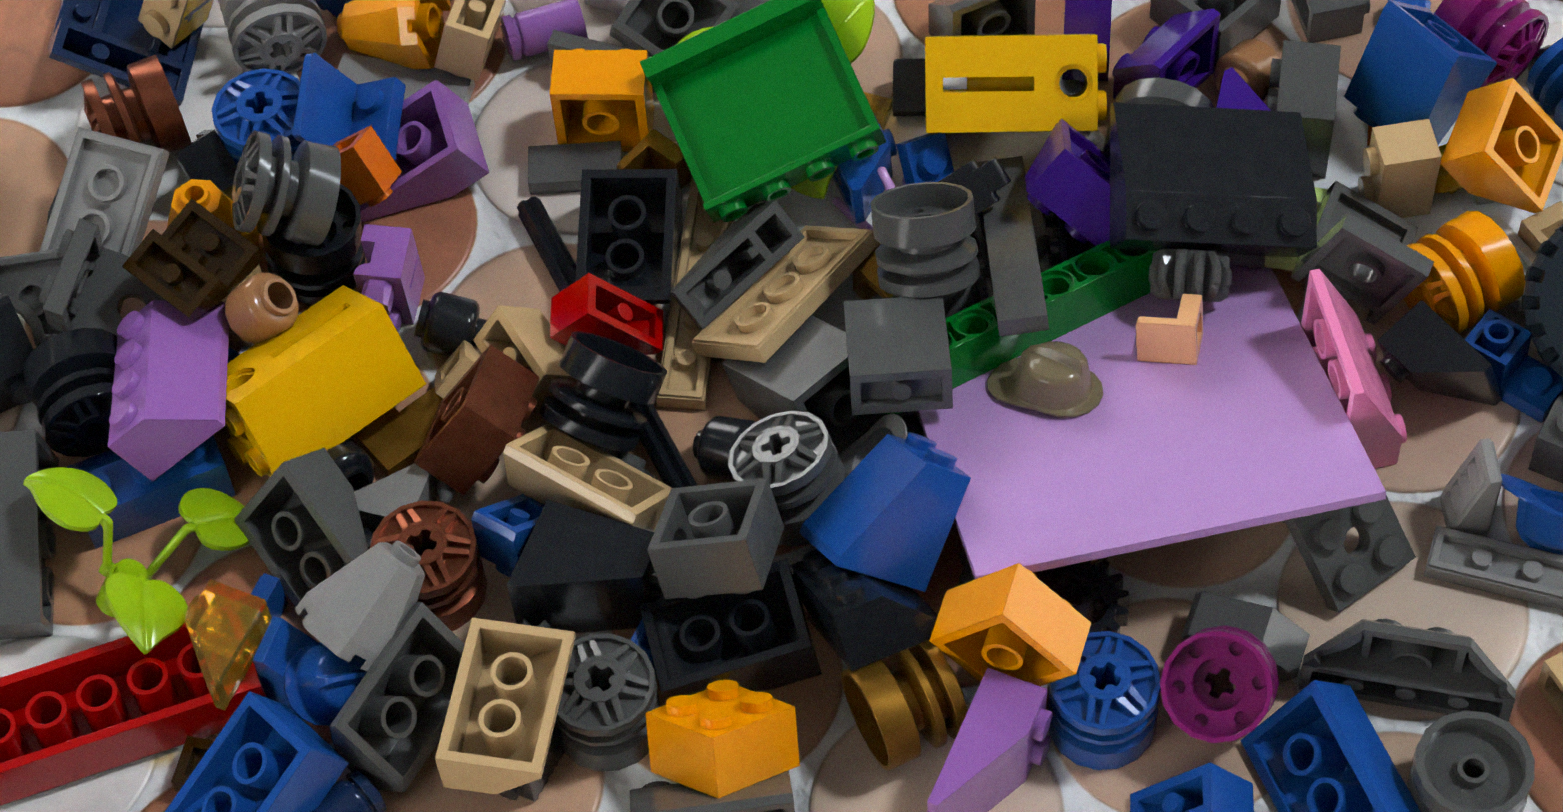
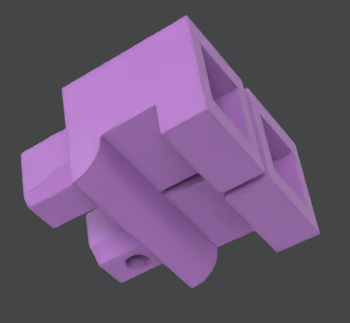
[353,224,425,333]

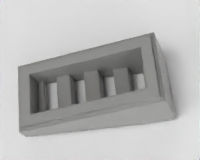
[1440,438,1503,535]

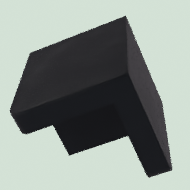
[175,130,237,191]

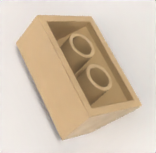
[503,422,671,532]
[435,617,576,795]

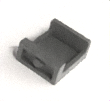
[844,296,953,415]

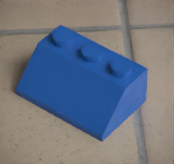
[66,435,236,549]
[1240,680,1421,812]

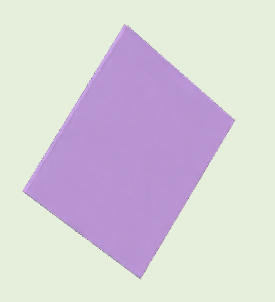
[917,265,1386,579]

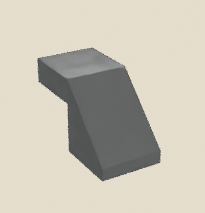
[1181,592,1310,682]

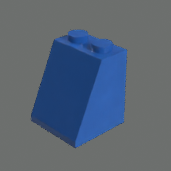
[1344,0,1498,145]
[799,432,971,592]

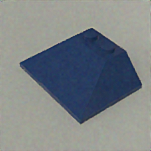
[48,0,204,106]

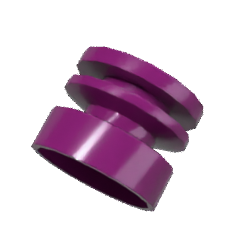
[1435,0,1549,88]
[1160,625,1279,743]

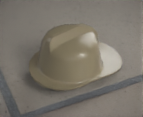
[987,341,1103,418]

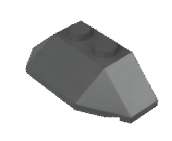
[1298,619,1516,722]

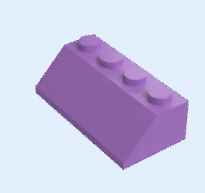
[108,300,229,482]

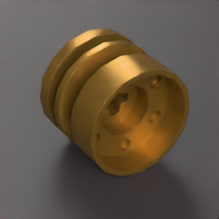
[841,639,968,771]

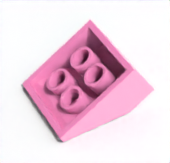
[1301,268,1407,469]

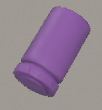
[501,0,588,61]

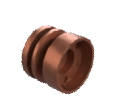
[81,55,192,154]
[370,500,488,631]

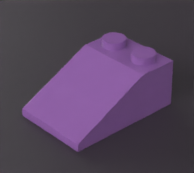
[360,79,490,222]
[927,668,1053,812]

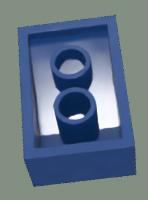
[165,691,349,812]

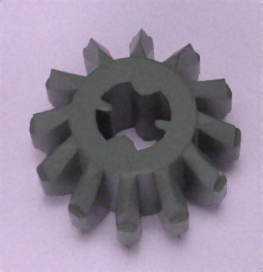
[1149,249,1232,302]

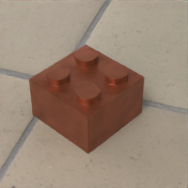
[414,344,540,495]

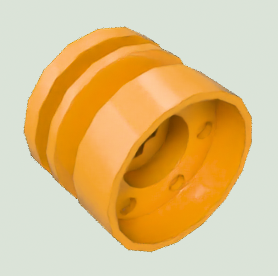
[1404,211,1526,334]

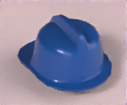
[1501,474,1563,555]
[284,642,367,726]

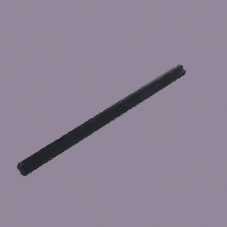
[517,196,698,488]

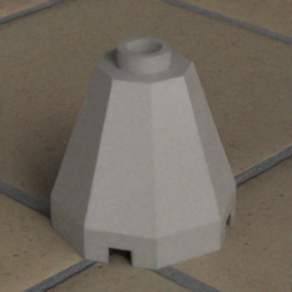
[295,540,425,672]

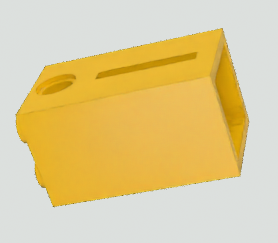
[925,34,1107,133]
[225,285,426,477]

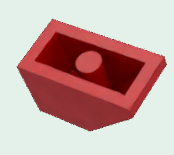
[550,273,663,355]

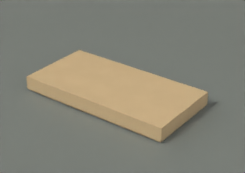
[691,225,880,363]

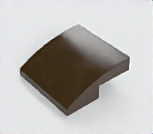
[122,198,266,321]

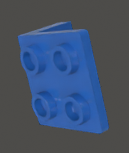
[293,53,406,160]

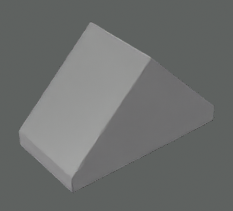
[354,464,438,529]

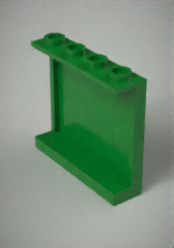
[640,0,887,223]

